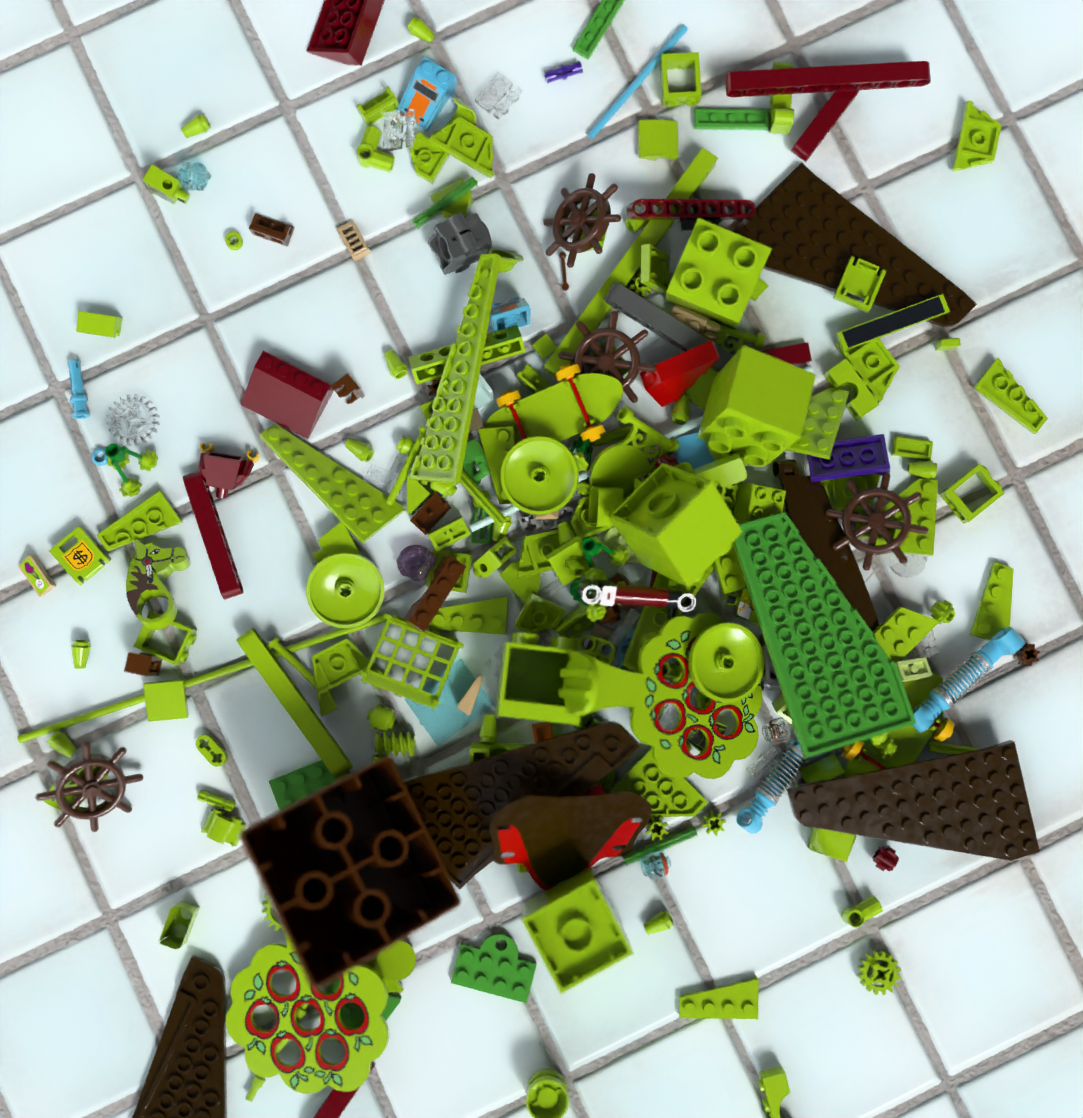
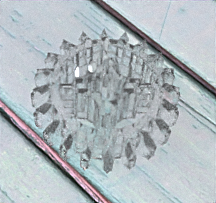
[106,394,160,446]

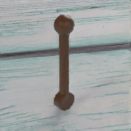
[559,252,569,291]

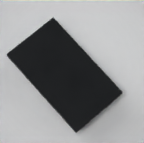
[678,220,722,230]

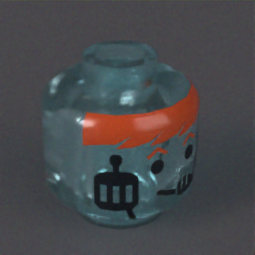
[641,851,671,880]

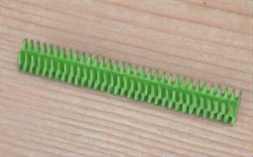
[412,177,478,229]
[622,826,698,866]

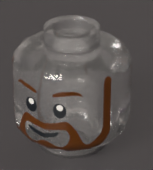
[762,717,793,745]

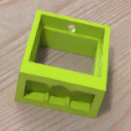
[660,52,702,107]
[939,464,1005,524]
[133,611,197,665]

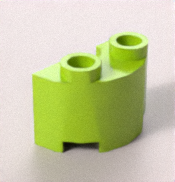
[201,808,246,847]

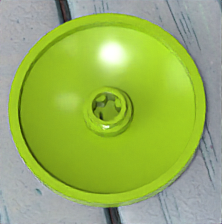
[501,436,579,515]
[306,552,384,628]
[689,623,764,703]

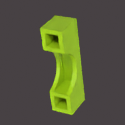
[757,1066,790,1118]

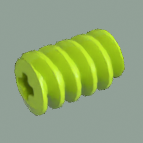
[375,731,416,756]

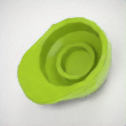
[488,249,524,273]

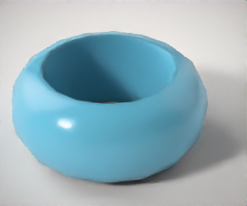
[92,448,108,466]

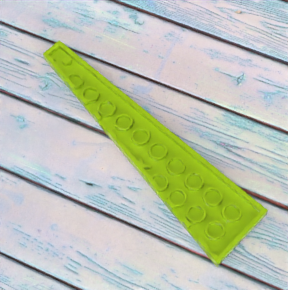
[409,254,501,484]

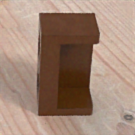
[124,652,163,677]

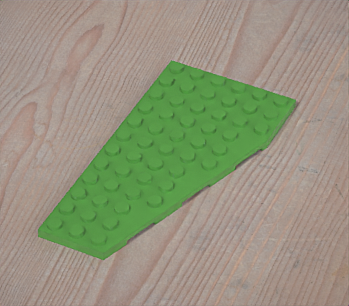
[733,512,916,758]

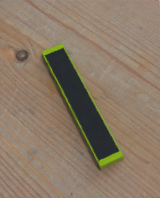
[836,294,950,352]

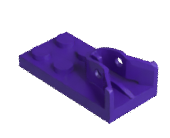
[807,434,890,482]

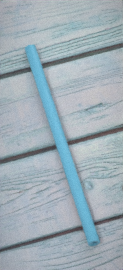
[587,24,688,139]

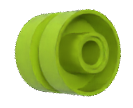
[526,1069,569,1118]

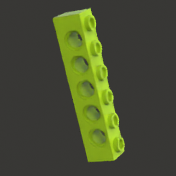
[408,325,526,385]

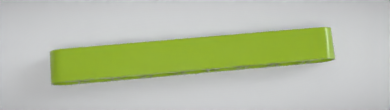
[236,627,353,779]

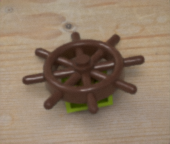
[543,173,621,268]
[558,311,656,403]
[825,473,929,571]
[35,741,144,832]

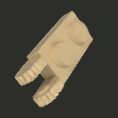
[671,305,721,342]

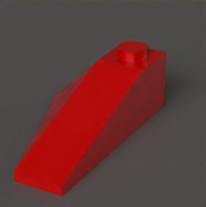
[640,340,720,407]

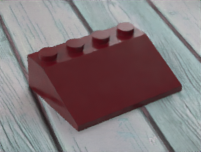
[307,0,385,66]
[241,351,334,439]

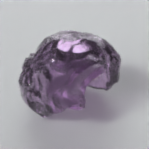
[396,545,436,582]

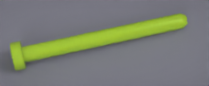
[386,426,427,506]
[267,637,335,700]

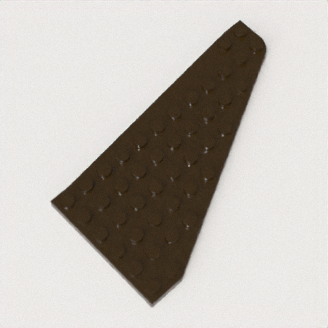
[732,162,977,327]
[403,721,641,890]

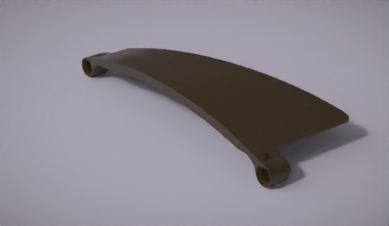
[772,459,880,632]

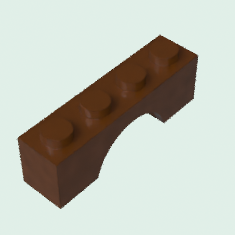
[402,556,466,632]

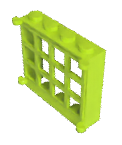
[359,614,464,711]

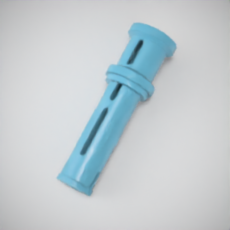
[68,360,90,419]

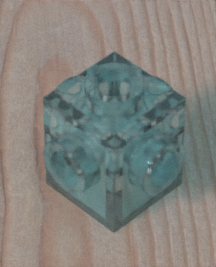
[176,162,211,191]

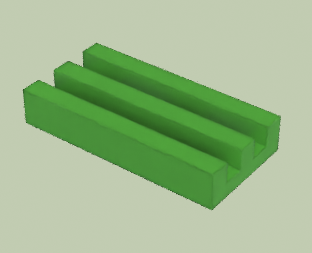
[471,507,493,544]

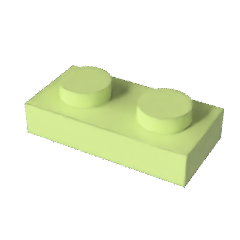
[895,657,933,682]

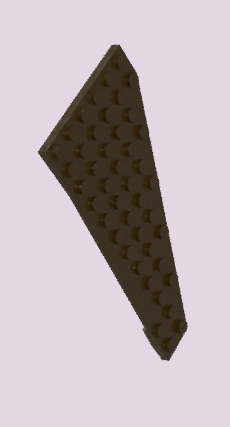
[787,740,1040,861]
[132,955,227,1118]

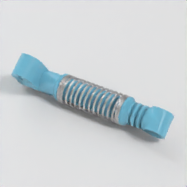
[912,627,1025,733]
[736,737,810,834]

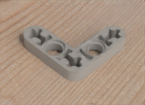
[516,507,574,536]

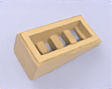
[337,220,371,262]
[457,675,483,715]

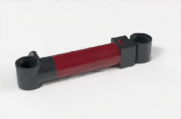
[578,579,696,620]

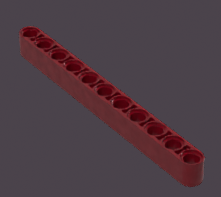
[725,61,931,97]

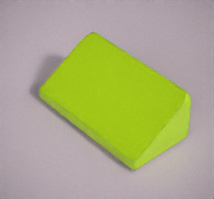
[554,604,597,639]
[799,753,845,783]

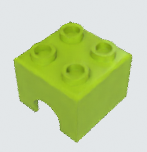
[733,484,786,523]

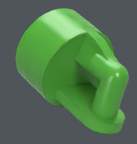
[463,439,490,485]

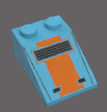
[396,57,458,132]
[490,297,531,331]

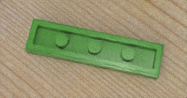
[573,0,625,60]
[694,109,769,130]

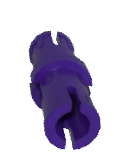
[544,61,583,84]

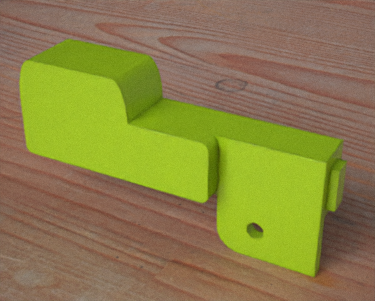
[673,452,747,487]

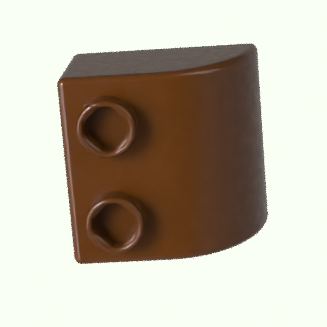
[239,757,461,989]

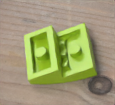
[638,120,678,161]
[426,549,473,593]

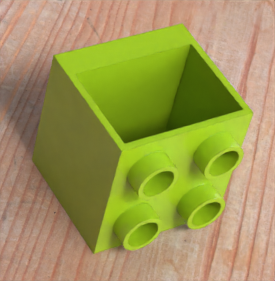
[666,218,772,329]
[697,345,816,467]
[609,463,742,587]
[495,632,587,725]
[521,867,634,994]

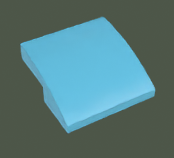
[671,432,716,471]

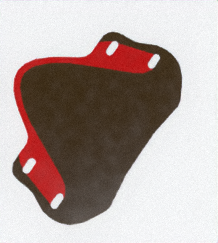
[490,791,652,891]

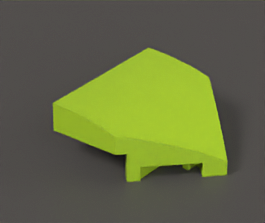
[430,178,473,219]
[499,561,542,603]

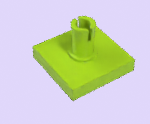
[546,535,596,587]

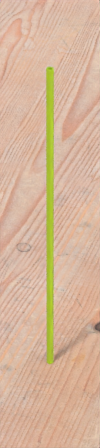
[17,614,387,743]

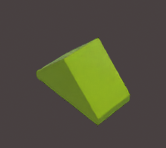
[407,475,432,515]

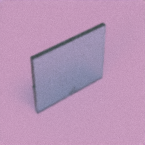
[404,659,494,746]

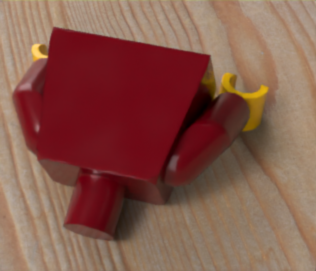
[198,443,260,498]

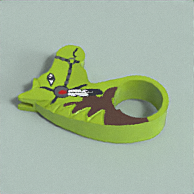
[126,539,190,630]

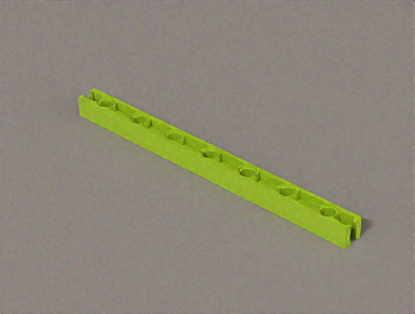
[544,148,718,379]

